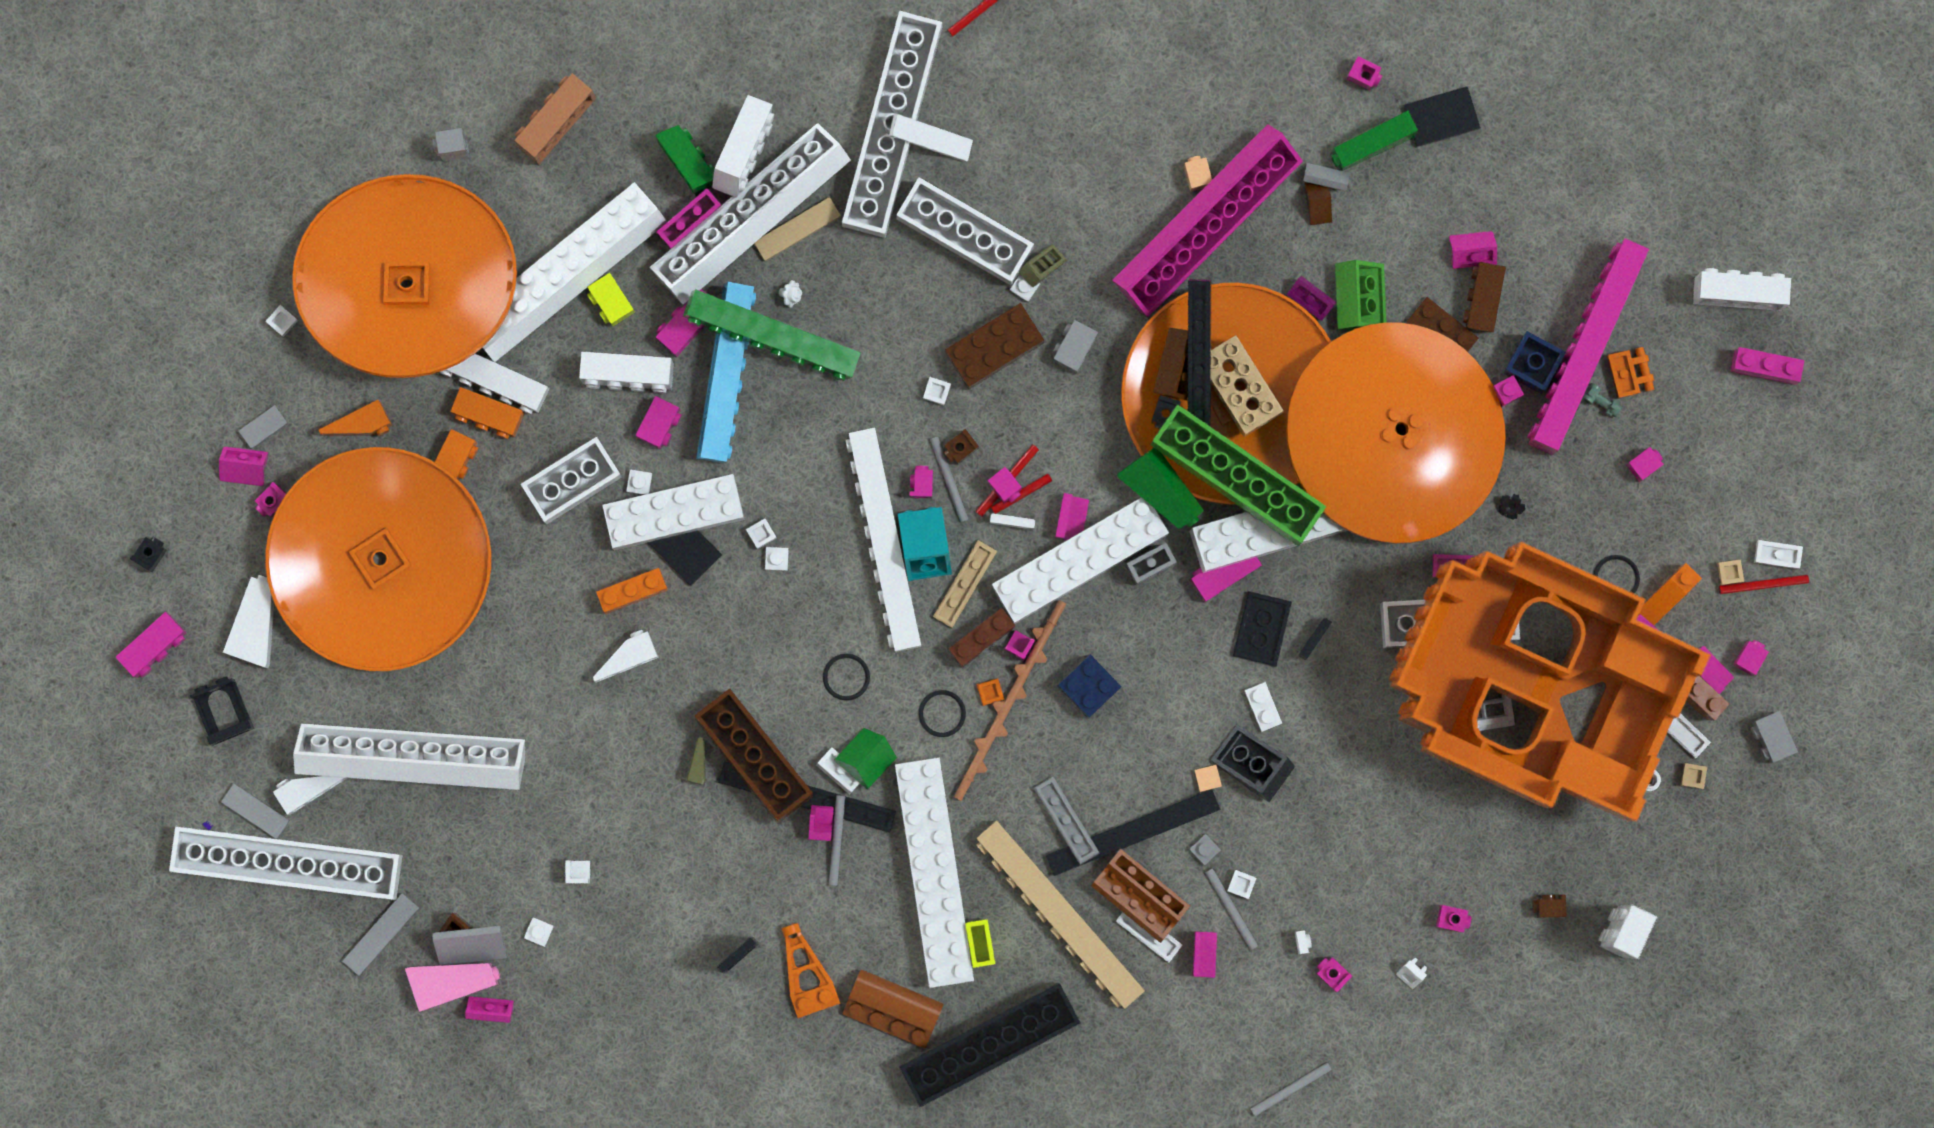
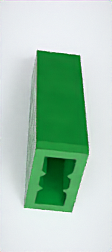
[1331,111,1418,171]
[1117,448,1204,529]

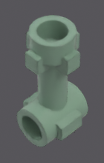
[1582,383,1622,417]

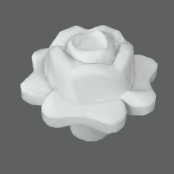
[779,280,802,308]

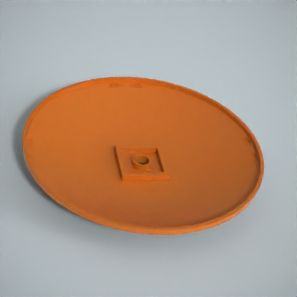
[292,174,517,378]
[1121,283,1331,504]
[1286,322,1505,544]
[265,447,491,671]

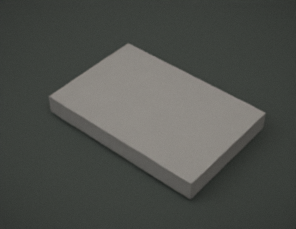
[433,926,507,965]

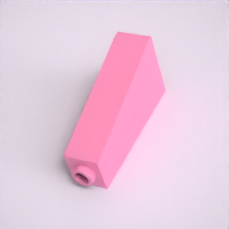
[405,963,501,1012]

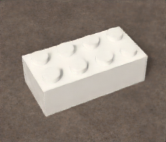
[712,95,774,197]
[1693,268,1791,311]
[579,352,674,394]
[521,437,622,524]
[1599,905,1657,958]

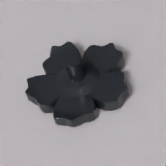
[1498,494,1526,520]

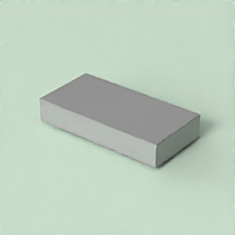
[1303,163,1350,191]
[239,405,288,449]

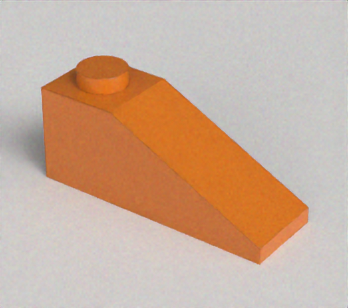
[319,400,393,436]
[1639,563,1702,626]

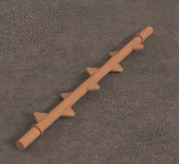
[954,600,1066,801]

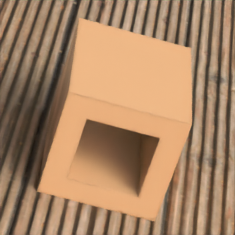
[1184,156,1212,192]

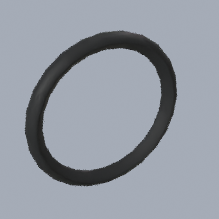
[1593,555,1640,594]
[823,653,870,701]
[919,690,966,737]

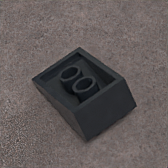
[1211,725,1295,802]

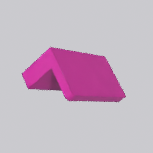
[1449,231,1497,269]
[219,447,268,486]
[1055,493,1089,540]
[1700,646,1734,694]
[1192,931,1217,978]

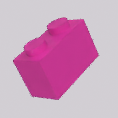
[635,396,682,449]

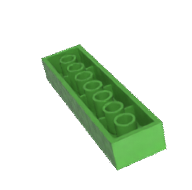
[1150,405,1327,546]

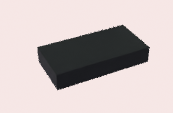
[1299,618,1332,660]

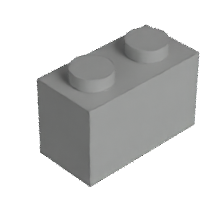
[433,128,470,162]
[1052,320,1098,374]
[1126,543,1177,585]
[1751,711,1798,763]

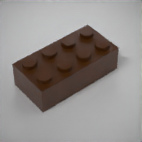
[945,303,1044,390]

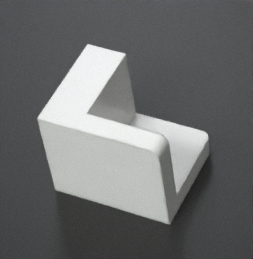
[565,861,590,883]

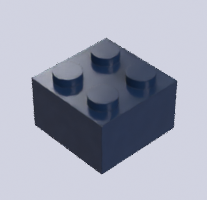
[1503,331,1566,394]
[1058,654,1121,719]

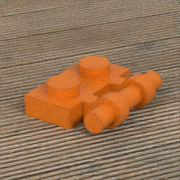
[1607,347,1654,399]

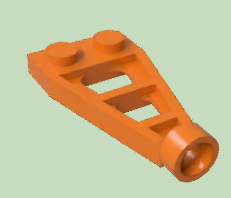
[781,923,840,1018]

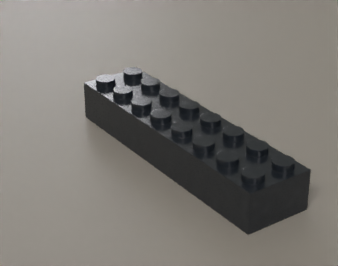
[899,983,1080,1107]

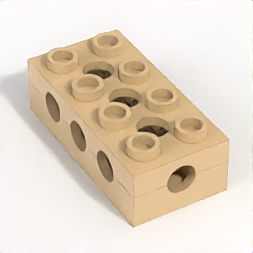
[1211,335,1283,437]

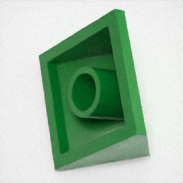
[834,728,897,790]

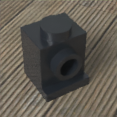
[1151,395,1181,430]
[130,536,167,573]

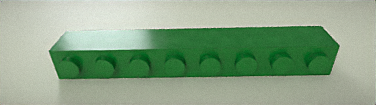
[683,289,861,381]

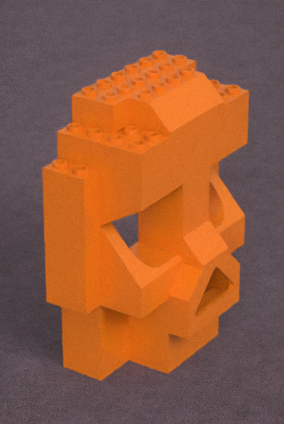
[1389,542,1711,822]

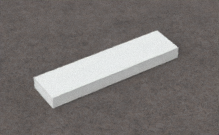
[889,114,973,161]

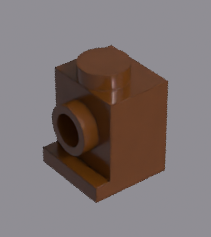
[943,429,979,464]
[1532,894,1567,918]

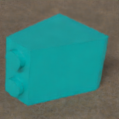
[898,507,952,581]

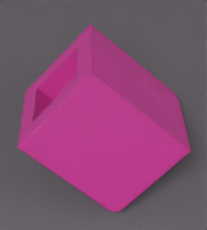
[1004,630,1035,661]
[808,805,834,841]

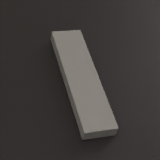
[1034,777,1100,865]
[342,893,419,976]

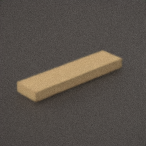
[754,197,841,262]
[933,540,997,628]

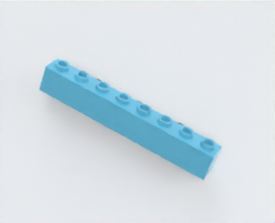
[696,282,756,463]

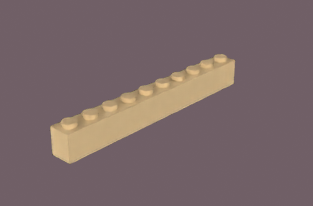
[976,821,1145,1009]

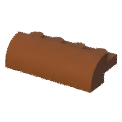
[1091,849,1190,943]
[843,969,944,1049]

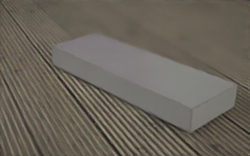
[221,784,290,839]

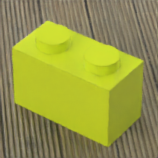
[587,273,635,326]
[965,919,995,968]

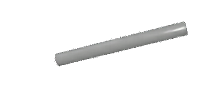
[930,437,969,523]
[829,795,845,886]
[1205,868,1258,950]
[1251,1062,1332,1116]

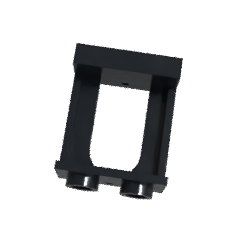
[190,676,254,746]

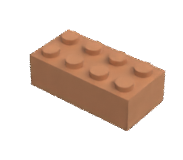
[514,73,596,165]

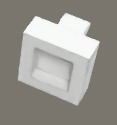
[1396,958,1427,989]

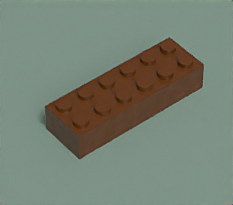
[694,688,813,824]

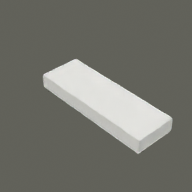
[1116,912,1182,963]

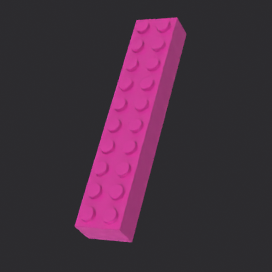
[1112,124,1303,317]
[1527,238,1649,456]

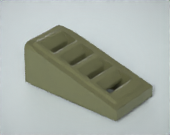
[1019,244,1067,287]
[687,737,706,785]

